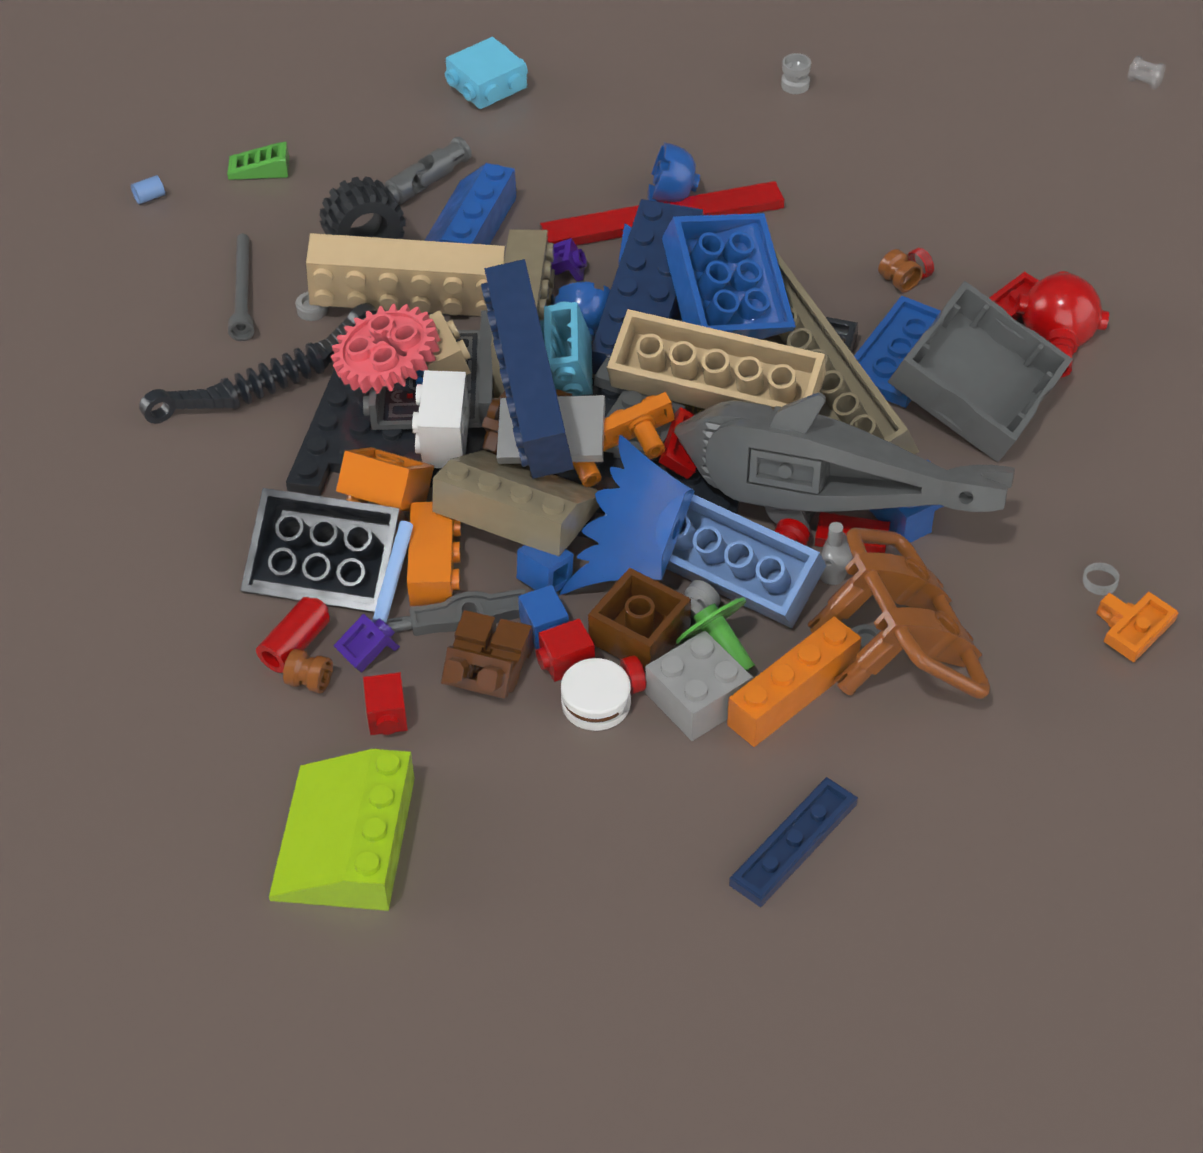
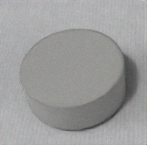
[295,292,329,321]

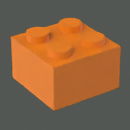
[336,447,435,512]

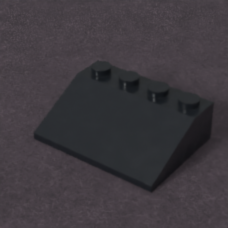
[240,488,408,613]

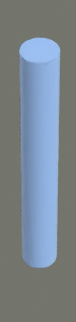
[372,521,414,623]

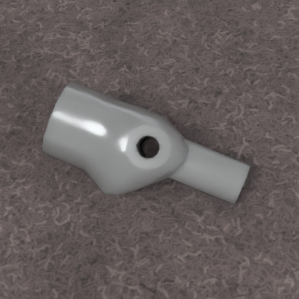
[820,522,853,585]

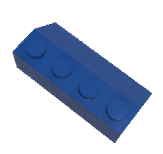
[424,163,517,245]

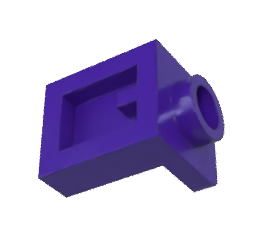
[551,238,587,282]
[333,613,400,673]

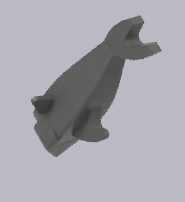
[674,393,1015,544]

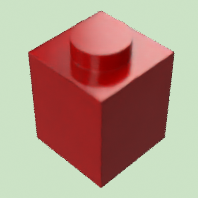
[535,618,595,682]
[363,672,408,736]

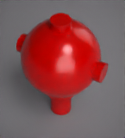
[1015,271,1109,377]

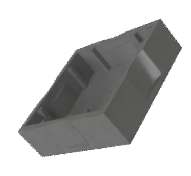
[888,281,1073,463]

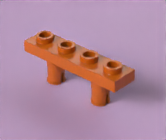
[573,391,675,487]

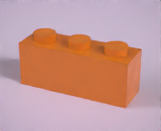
[407,502,462,606]

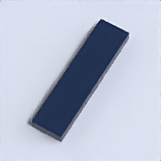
[729,777,858,908]

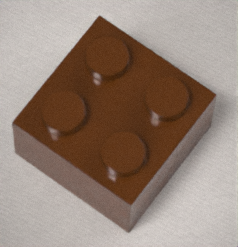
[588,567,691,672]

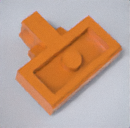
[1096,591,1179,663]

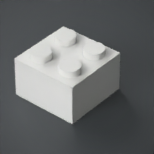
[412,370,470,468]

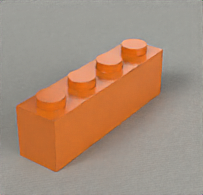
[727,616,862,747]

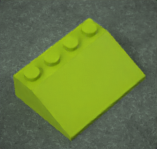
[269,749,415,911]

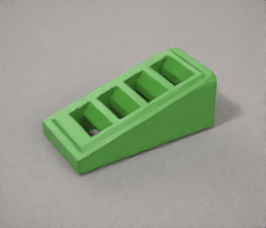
[227,142,290,180]

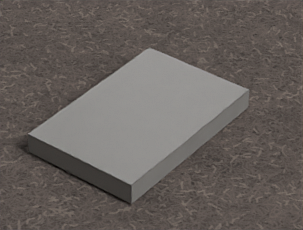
[496,395,605,464]

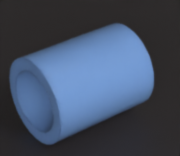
[131,175,165,204]

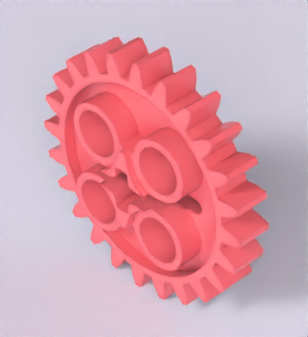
[331,304,441,394]

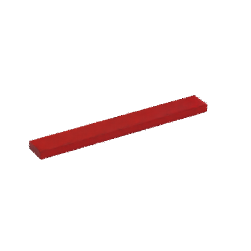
[540,181,784,246]

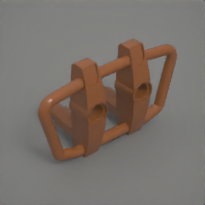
[808,528,990,699]

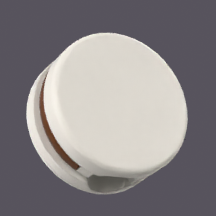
[561,658,631,731]

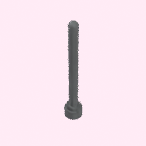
[228,233,254,341]

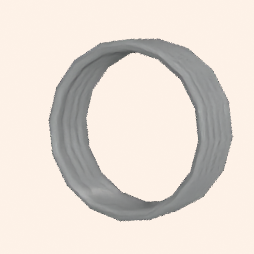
[1083,562,1120,595]

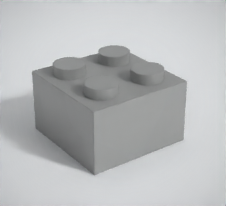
[646,630,753,741]

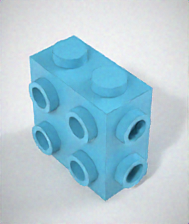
[445,37,528,109]
[540,302,593,396]

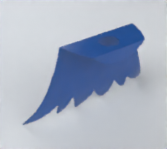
[560,435,695,595]

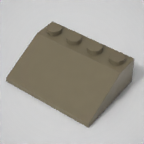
[432,450,600,556]

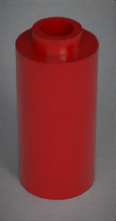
[256,597,330,673]

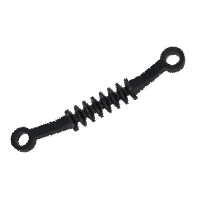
[139,303,377,424]

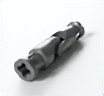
[373,136,472,214]

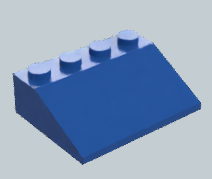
[662,213,796,339]

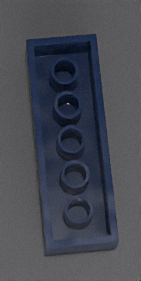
[592,199,703,374]
[481,259,574,479]

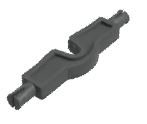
[388,589,526,636]

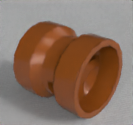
[878,249,923,292]
[283,649,333,694]

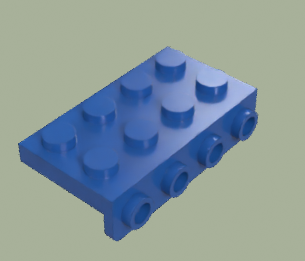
[854,295,941,408]

